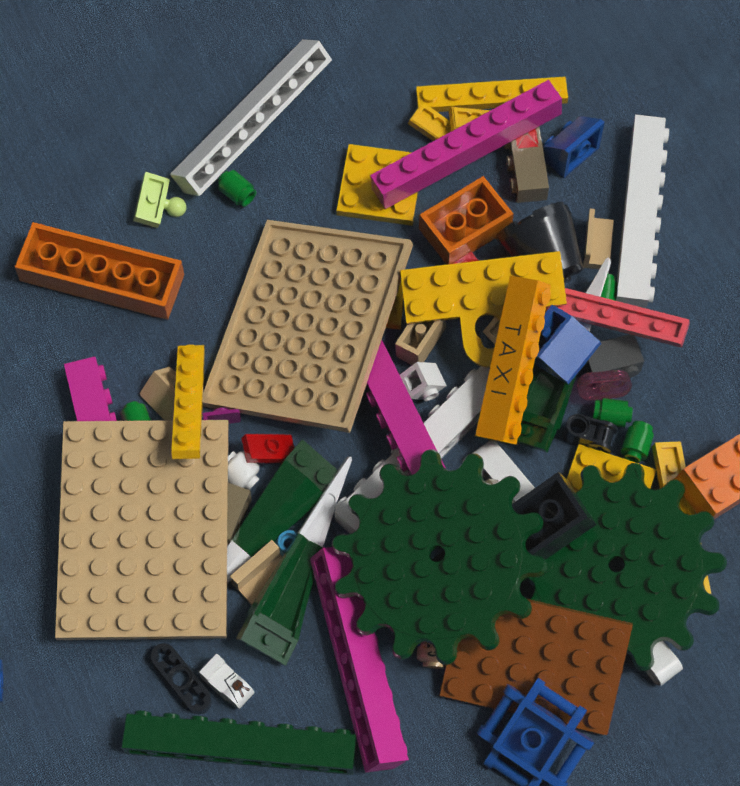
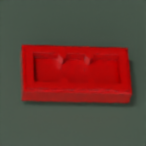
[241,434,294,463]

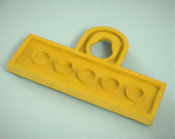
[400,251,567,368]

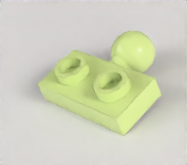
[133,172,186,228]

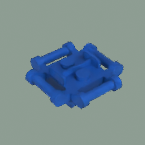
[477,678,595,786]

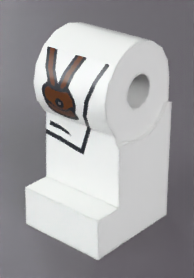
[199,654,255,710]

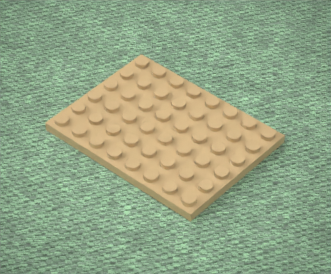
[203,220,413,433]
[55,420,229,640]

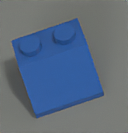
[543,116,605,178]

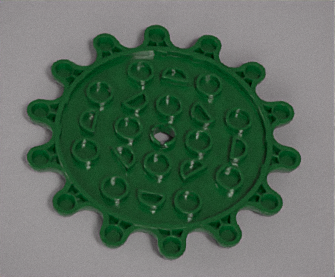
[332,449,548,665]
[524,463,727,671]

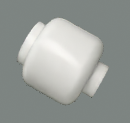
[228,451,260,490]

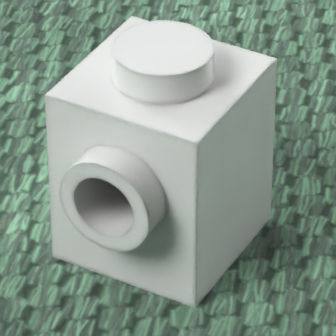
[400,362,447,401]

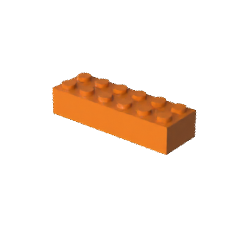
[15,222,184,320]

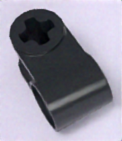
[563,414,618,454]

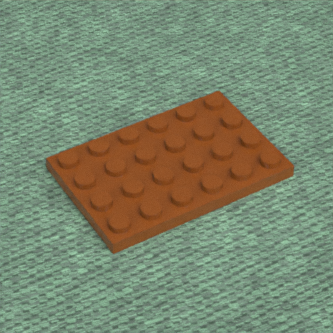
[440,599,633,735]

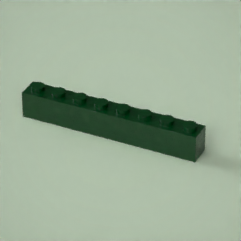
[122,710,356,775]

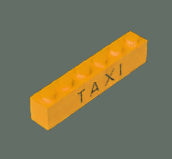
[475,276,551,444]

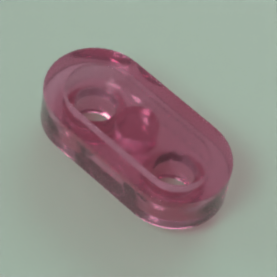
[577,370,632,400]

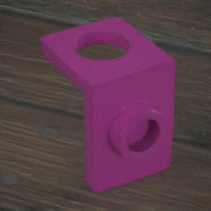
[203,408,241,424]

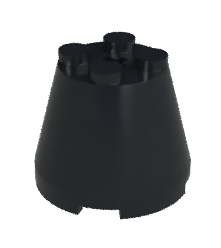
[496,202,584,284]

